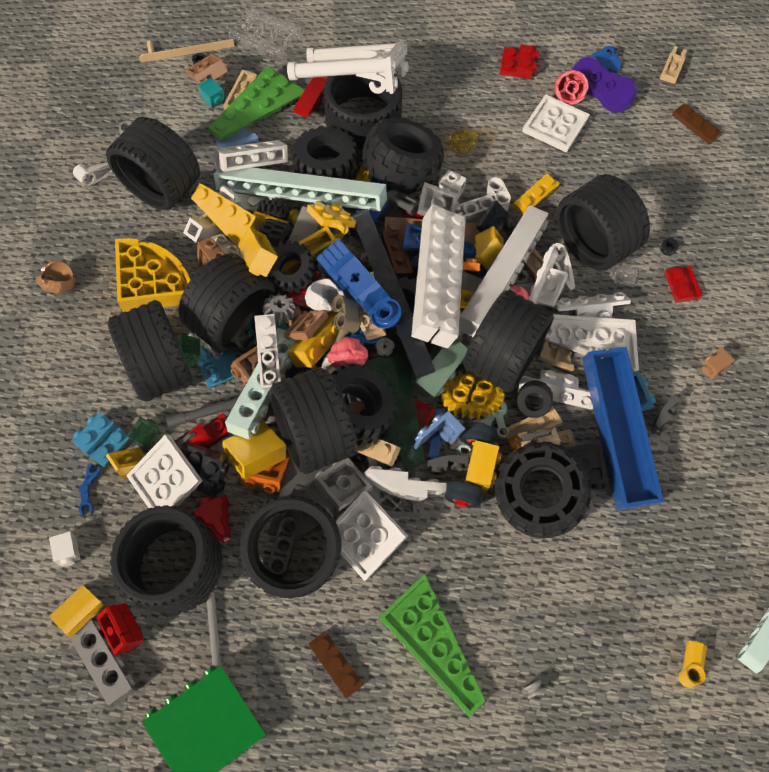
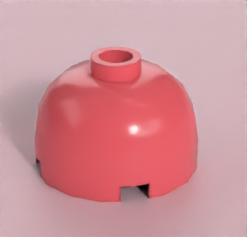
[554,70,588,105]

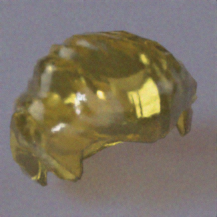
[448,129,480,155]

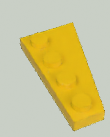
[191,183,259,248]

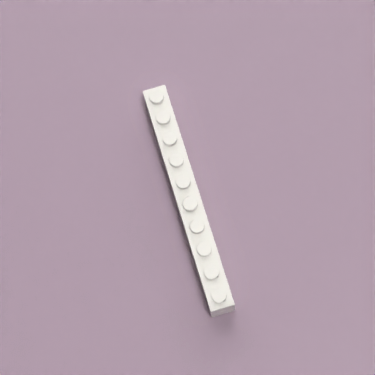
[459,205,549,337]

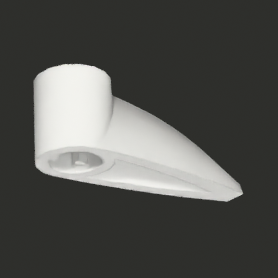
[73,162,113,186]
[551,243,575,290]

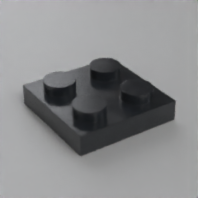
[476,200,517,245]

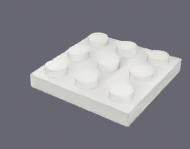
[522,94,590,152]
[126,435,203,508]
[324,491,408,581]

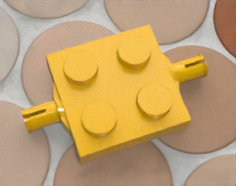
[307,200,356,234]

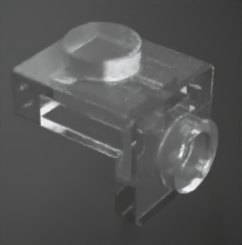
[610,263,640,286]

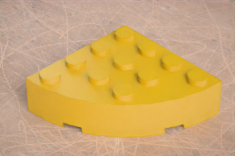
[115,238,190,312]

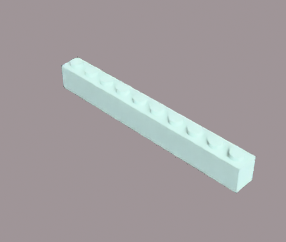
[213,168,387,211]

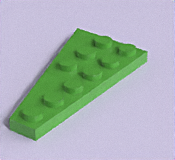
[379,574,485,717]

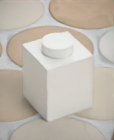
[49,531,81,567]

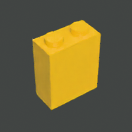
[223,421,287,479]

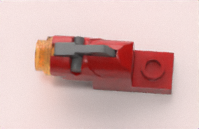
[174,413,230,457]

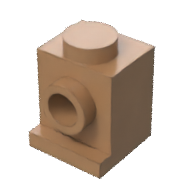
[701,347,735,380]

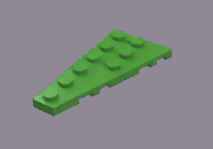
[208,65,304,141]

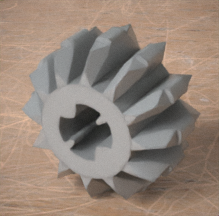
[262,292,295,326]

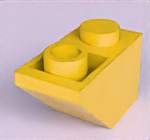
[474,226,504,270]

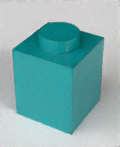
[198,78,225,109]

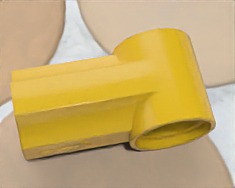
[679,641,707,688]

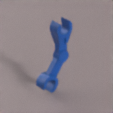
[78,463,102,516]

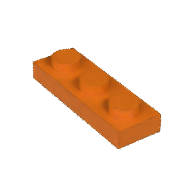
[462,258,480,273]

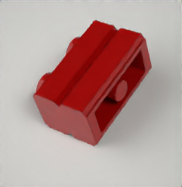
[96,603,144,656]

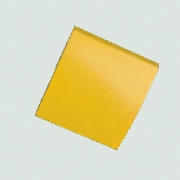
[49,585,104,638]

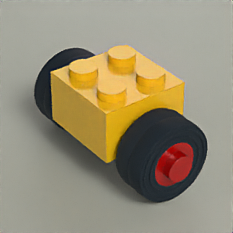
[445,421,502,508]

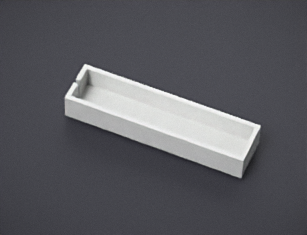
[411,205,466,348]

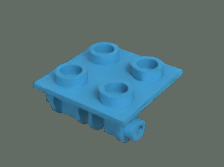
[195,348,237,389]

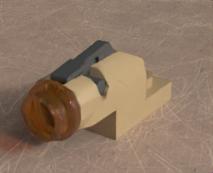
[509,427,577,452]

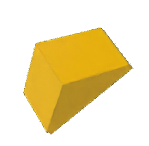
[106,447,145,480]

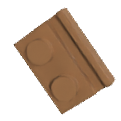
[284,310,329,340]

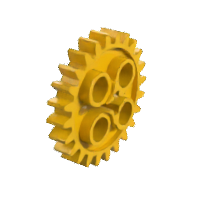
[441,370,504,420]

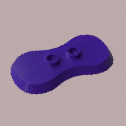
[571,56,638,112]

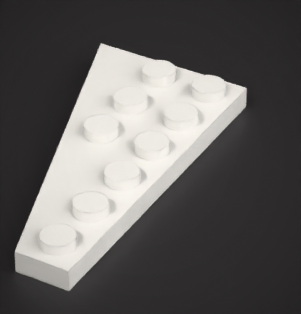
[544,314,639,372]

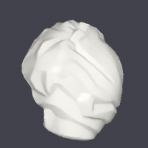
[305,278,345,313]

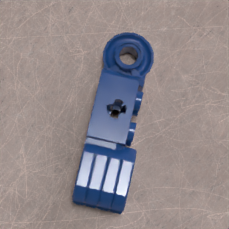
[316,238,401,329]

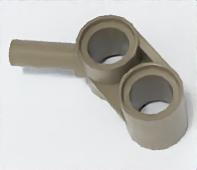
[332,295,360,344]

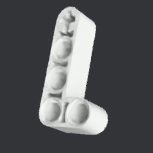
[455,177,511,223]

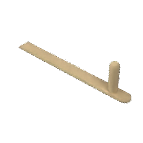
[139,39,235,62]

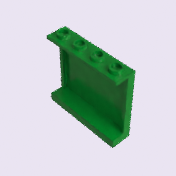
[142,665,266,772]

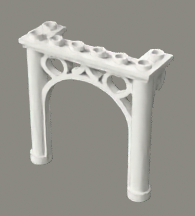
[287,40,409,94]

